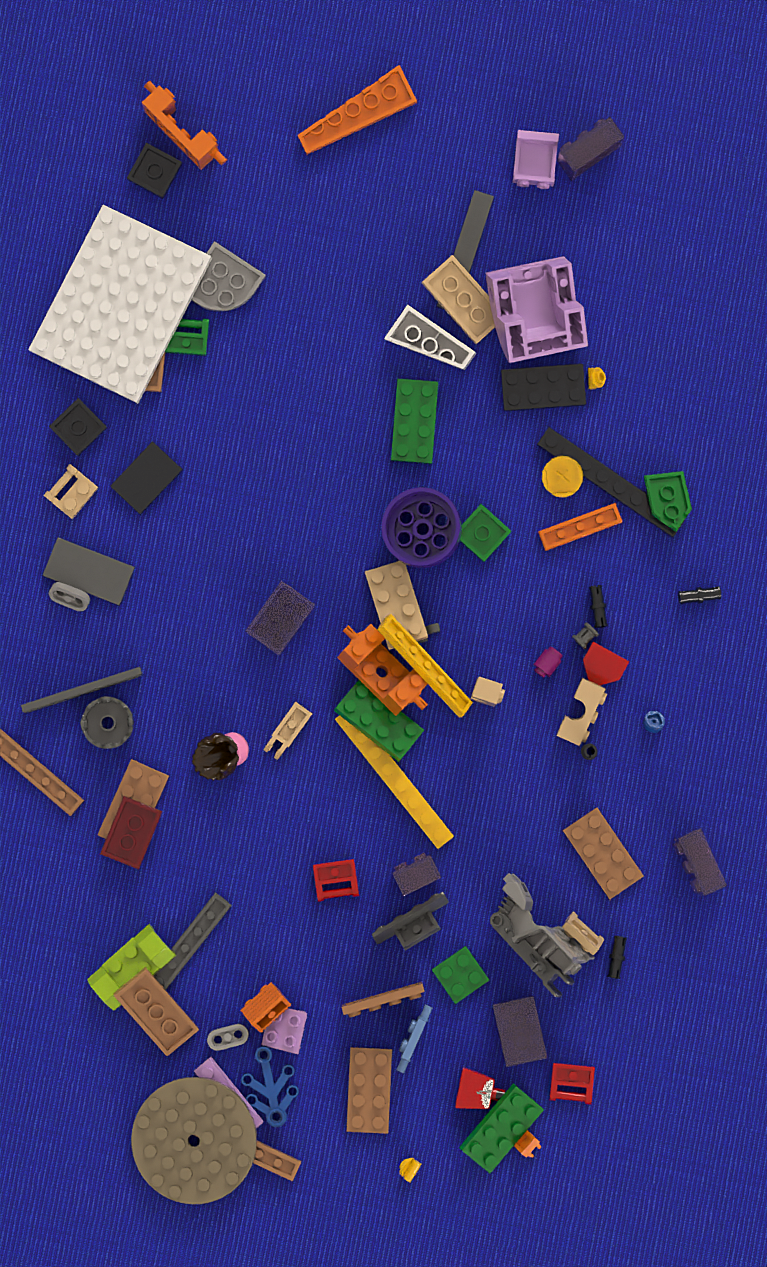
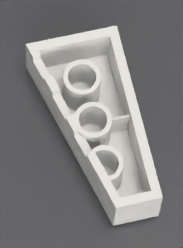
[384,305,476,370]

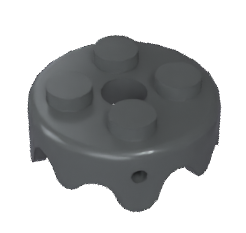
[81,696,134,749]

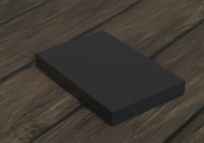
[110,441,183,515]

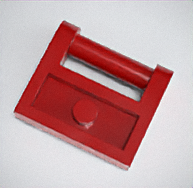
[313,859,359,902]
[549,1063,595,1105]

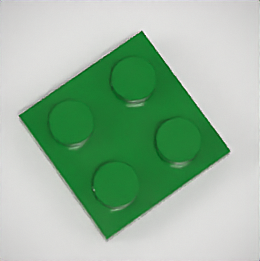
[460,504,512,562]
[432,946,489,1004]

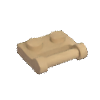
[43,464,98,519]
[562,911,604,955]

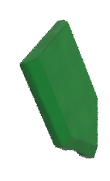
[644,471,692,532]

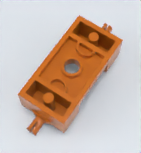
[142,81,227,170]
[337,624,428,716]

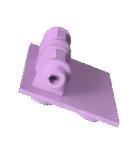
[261,1008,307,1054]

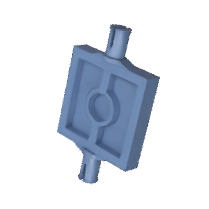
[396,1004,433,1073]

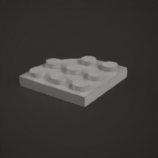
[191,241,266,311]

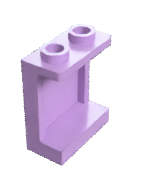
[513,130,559,189]

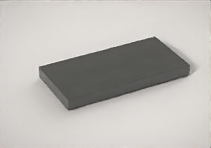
[43,537,135,606]

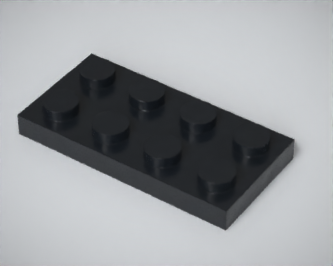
[501,364,586,411]

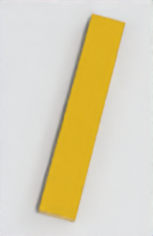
[377,614,473,718]

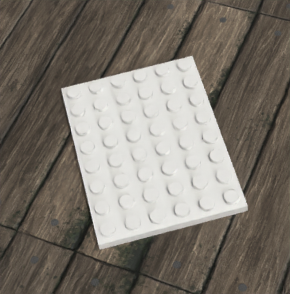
[28,205,212,404]

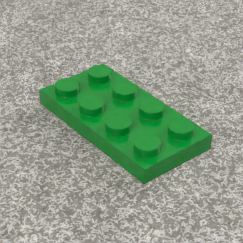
[391,378,438,464]
[334,680,424,762]
[459,1083,544,1173]

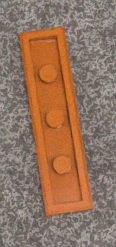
[538,503,622,551]

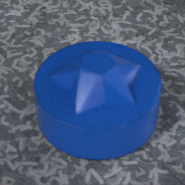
[643,711,665,733]

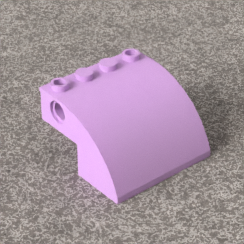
[486,256,588,363]

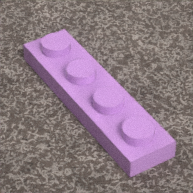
[194,1057,264,1128]

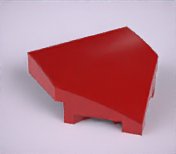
[583,642,629,686]

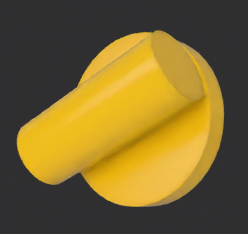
[588,367,606,389]
[399,1158,422,1182]

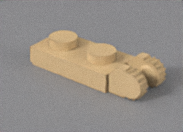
[263,702,312,760]

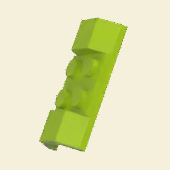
[87,924,176,1011]

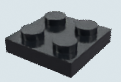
[127,143,183,199]
[49,398,107,456]

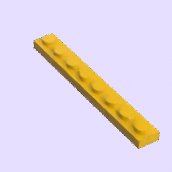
[335,715,454,849]

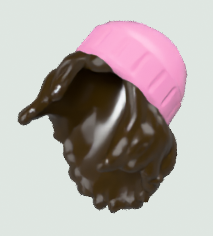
[192,732,249,781]

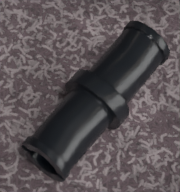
[589,585,608,628]
[678,586,721,604]
[581,743,597,760]
[607,936,627,979]

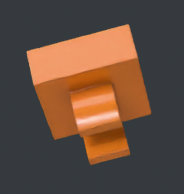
[514,1130,541,1158]

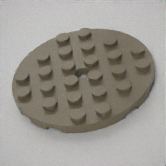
[131,1077,257,1204]

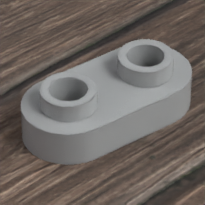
[49,582,90,611]
[207,1024,249,1051]

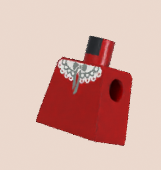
[455,1067,505,1109]

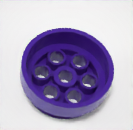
[382,487,462,568]

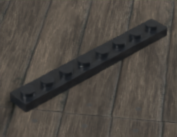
[537,427,685,538]

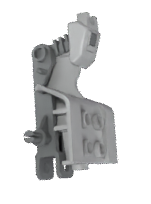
[490,873,595,997]

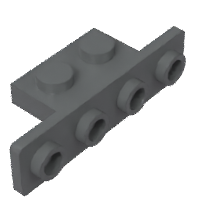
[372,892,449,951]

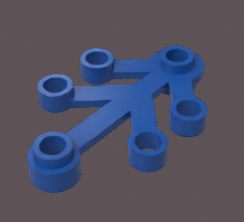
[241,1046,299,1127]

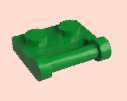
[165,319,209,356]

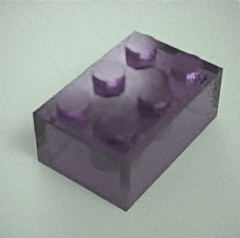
[557,117,624,181]
[245,581,316,657]
[673,828,727,896]
[392,853,441,896]
[492,995,547,1067]

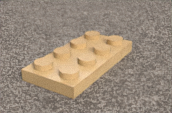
[421,255,495,344]
[365,561,428,650]

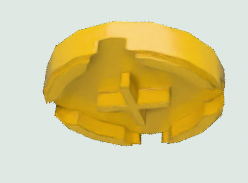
[542,456,583,497]

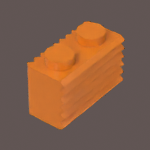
[240,982,291,1033]

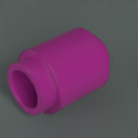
[533,646,563,678]

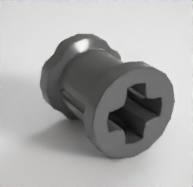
[572,622,599,650]

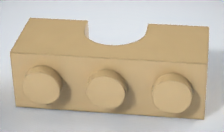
[471,677,505,707]
[557,678,607,746]

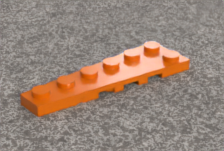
[298,65,417,155]

